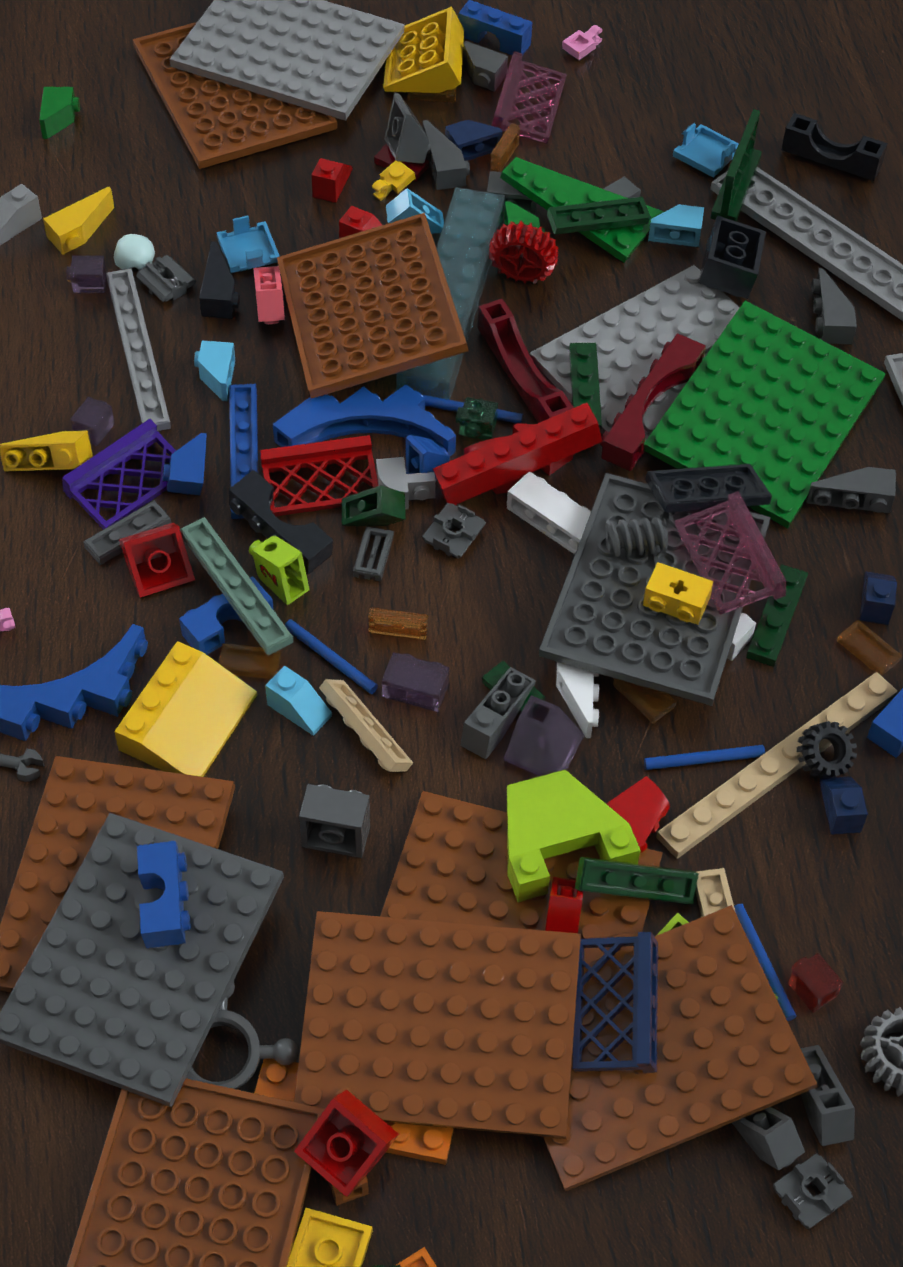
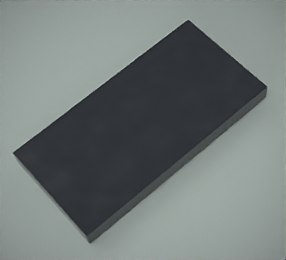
[645,464,772,513]

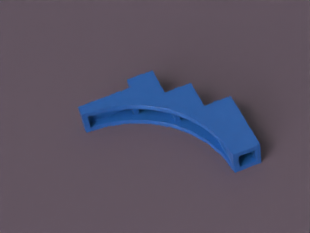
[273,384,456,457]
[0,624,148,741]

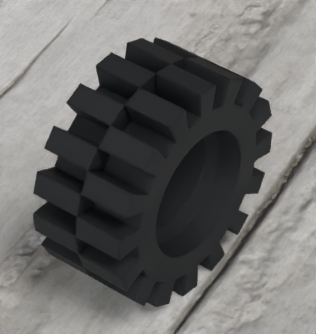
[797,721,857,778]

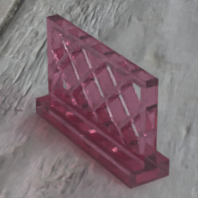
[491,51,567,143]
[674,491,786,615]

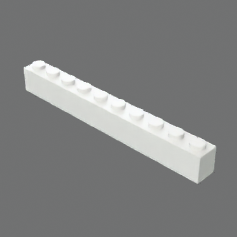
[507,471,756,661]

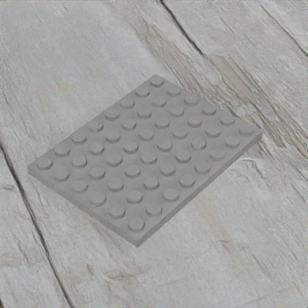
[170,0,404,121]
[530,265,740,452]

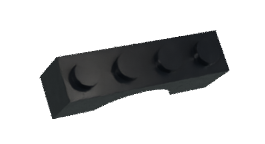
[781,113,888,181]
[229,470,333,574]

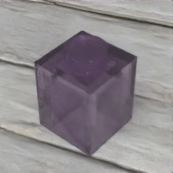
[66,255,107,293]
[70,397,115,446]

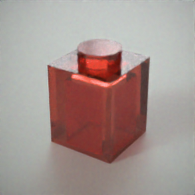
[788,953,843,1013]

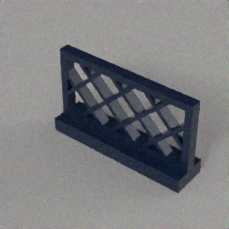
[572,932,658,1073]

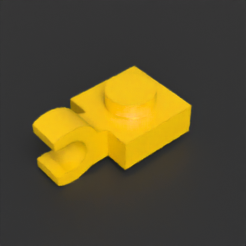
[372,160,416,201]

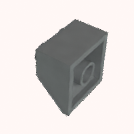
[384,93,431,164]

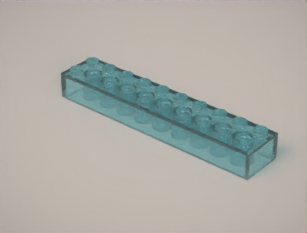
[397,187,505,400]

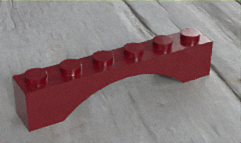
[477,298,574,423]
[600,333,706,471]

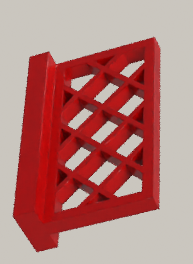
[260,435,379,516]

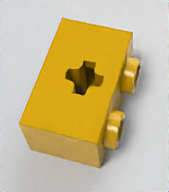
[643,562,714,625]

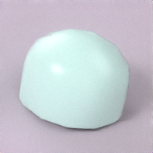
[113,234,155,271]

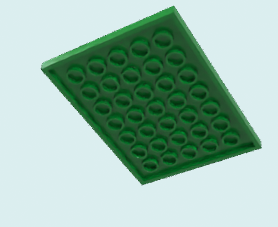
[643,300,886,528]

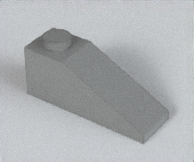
[0,184,42,245]

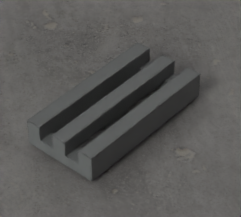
[353,526,394,582]

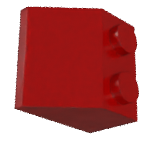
[119,523,195,598]
[294,1089,399,1197]

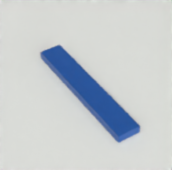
[229,384,259,519]

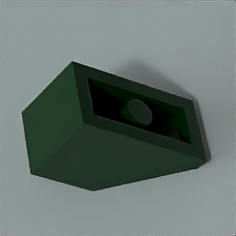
[342,485,405,526]

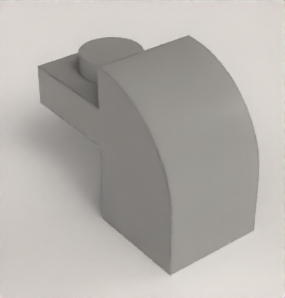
[376,457,435,509]

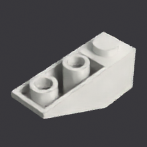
[556,662,599,738]

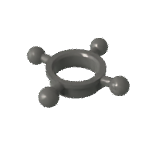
[186,981,299,1089]

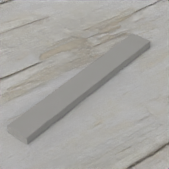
[106,268,171,431]

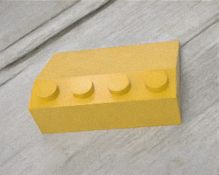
[383,7,464,93]
[114,641,257,777]

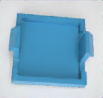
[673,123,739,178]
[216,216,280,273]

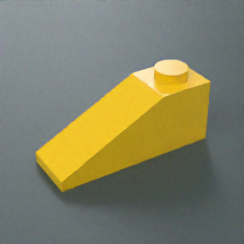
[43,187,114,255]

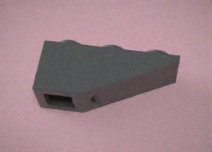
[811,268,857,345]
[807,467,896,513]
[460,667,536,759]

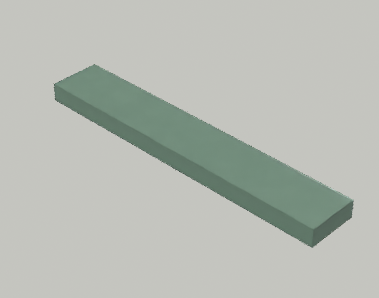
[180,517,293,655]

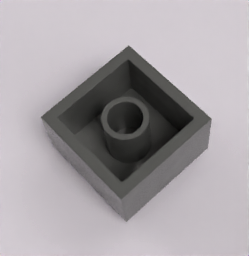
[299,784,370,858]

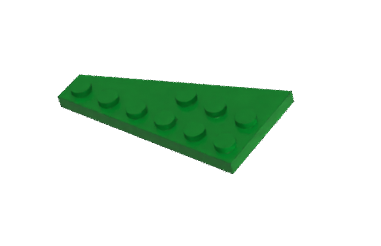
[500,157,664,263]

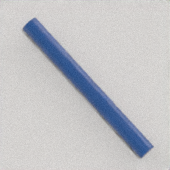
[422,394,523,424]
[285,619,378,694]
[644,745,765,770]
[734,904,796,1021]

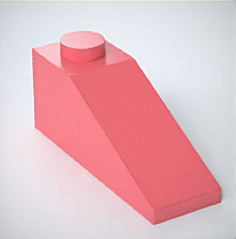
[253,266,285,324]

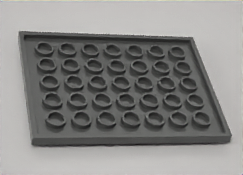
[539,473,771,706]
[0,813,284,1107]

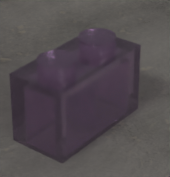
[382,652,450,712]

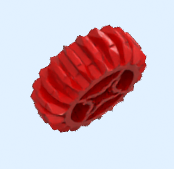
[489,220,558,284]

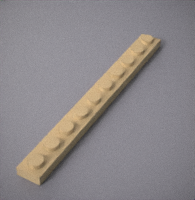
[656,672,898,859]

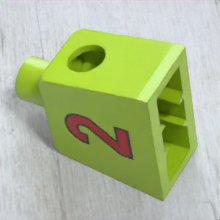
[249,536,310,606]

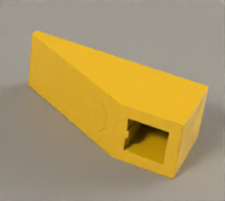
[0,431,93,471]

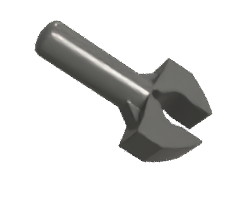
[0,748,44,782]

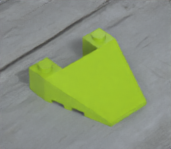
[507,770,641,902]

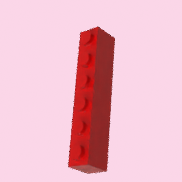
[433,402,602,505]

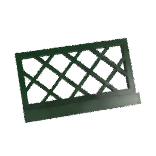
[710,109,762,221]

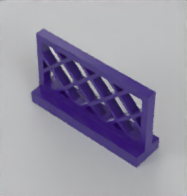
[62,419,176,530]

